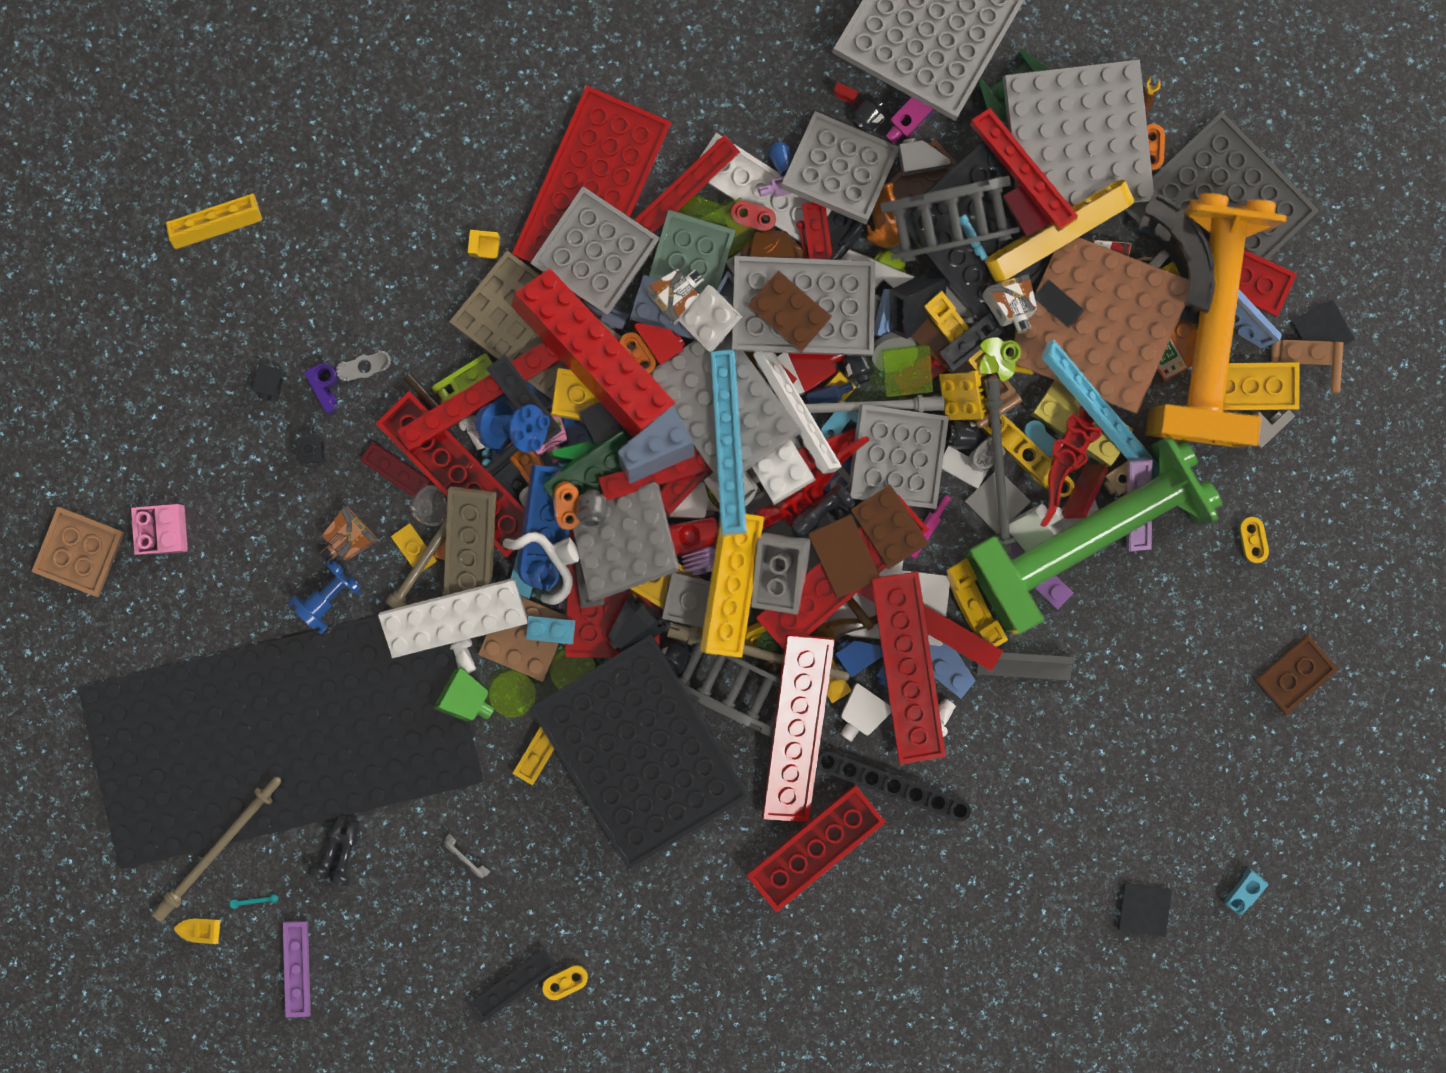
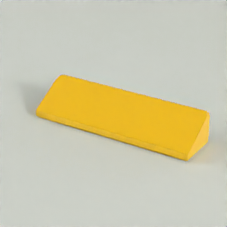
[166,193,262,249]

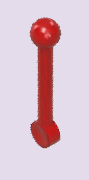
[796,220,808,259]

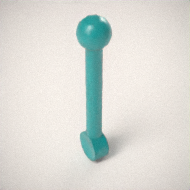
[230,894,278,909]

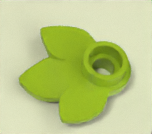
[979,337,1021,382]

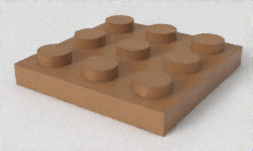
[32,507,125,597]
[478,597,566,682]

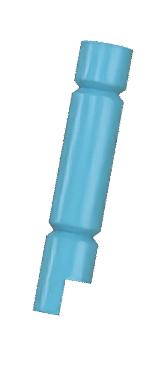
[959,214,988,261]

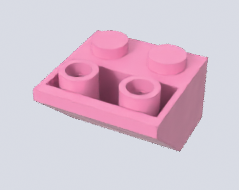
[131,504,188,555]

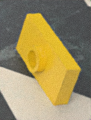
[391,523,437,573]

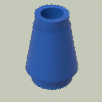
[768,142,792,177]

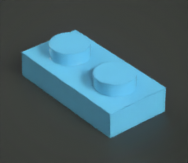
[526,616,575,644]

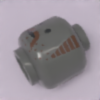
[576,490,607,527]

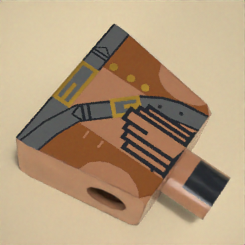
[320,506,379,562]

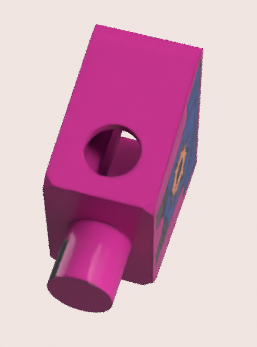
[885,97,935,144]

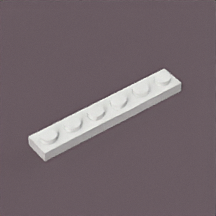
[753,351,842,474]

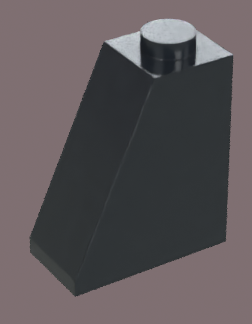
[890,271,946,339]

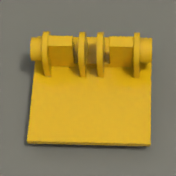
[939,370,986,420]

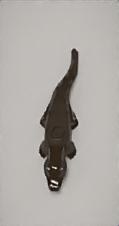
[755,615,877,676]

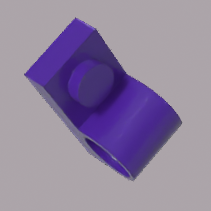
[304,364,338,415]

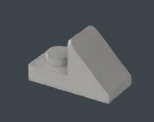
[1253,409,1295,450]

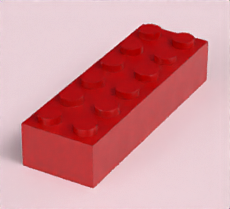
[746,784,886,913]

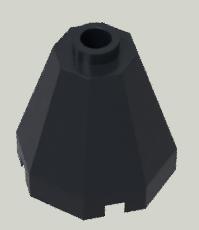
[608,592,667,652]

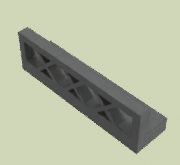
[976,653,1075,680]

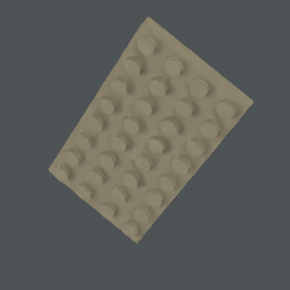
[449,251,648,425]

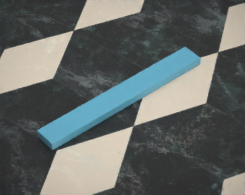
[1042,340,1159,479]
[710,349,747,536]

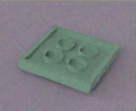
[649,210,736,293]

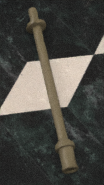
[667,622,850,681]
[151,777,281,922]

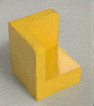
[468,230,500,259]

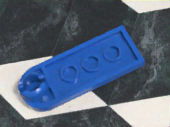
[517,464,569,591]

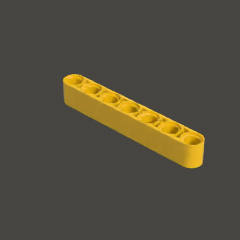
[985,180,1135,283]

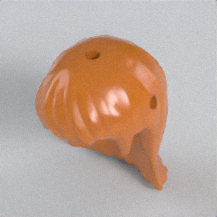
[867,183,900,248]

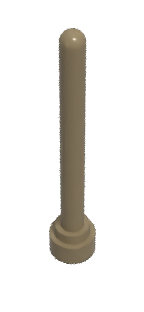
[385,518,447,609]

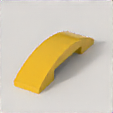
[923,291,987,378]
[947,558,1008,647]

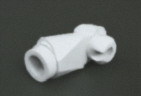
[459,415,485,450]
[450,639,476,674]
[938,698,956,737]

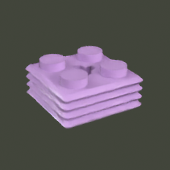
[681,546,716,576]

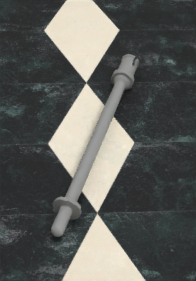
[805,395,944,413]

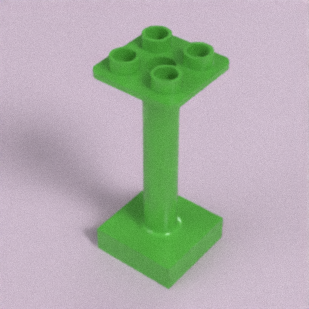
[961,436,1222,635]

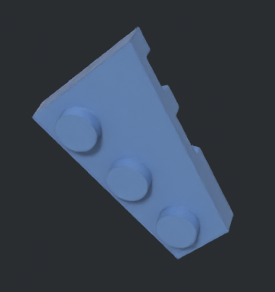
[1233,290,1282,349]
[930,643,975,699]

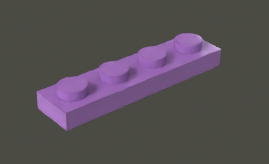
[997,534,1074,610]
[283,921,311,1017]

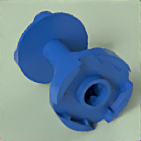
[475,402,550,452]
[287,560,361,634]

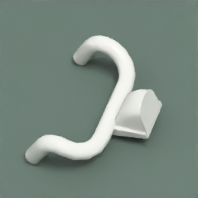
[503,532,580,605]

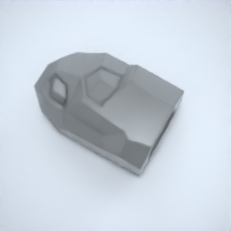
[968,435,1006,472]

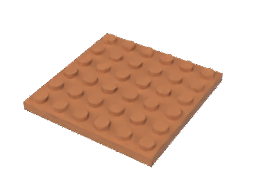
[1008,237,1190,414]

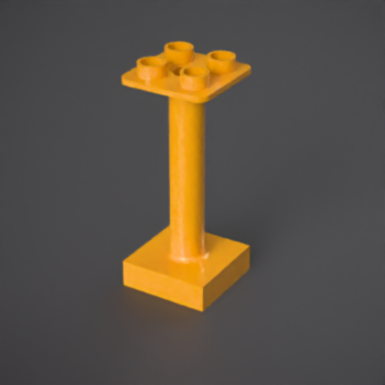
[1145,193,1286,448]

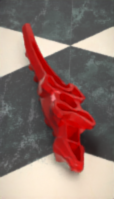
[1040,405,1102,527]
[754,437,870,530]

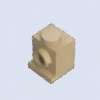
[1103,461,1127,496]

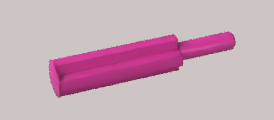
[910,495,951,559]

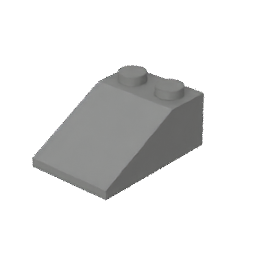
[751,532,811,614]

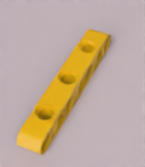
[971,394,1074,498]

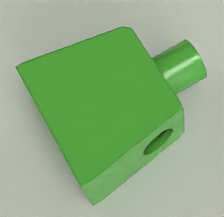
[433,668,494,722]

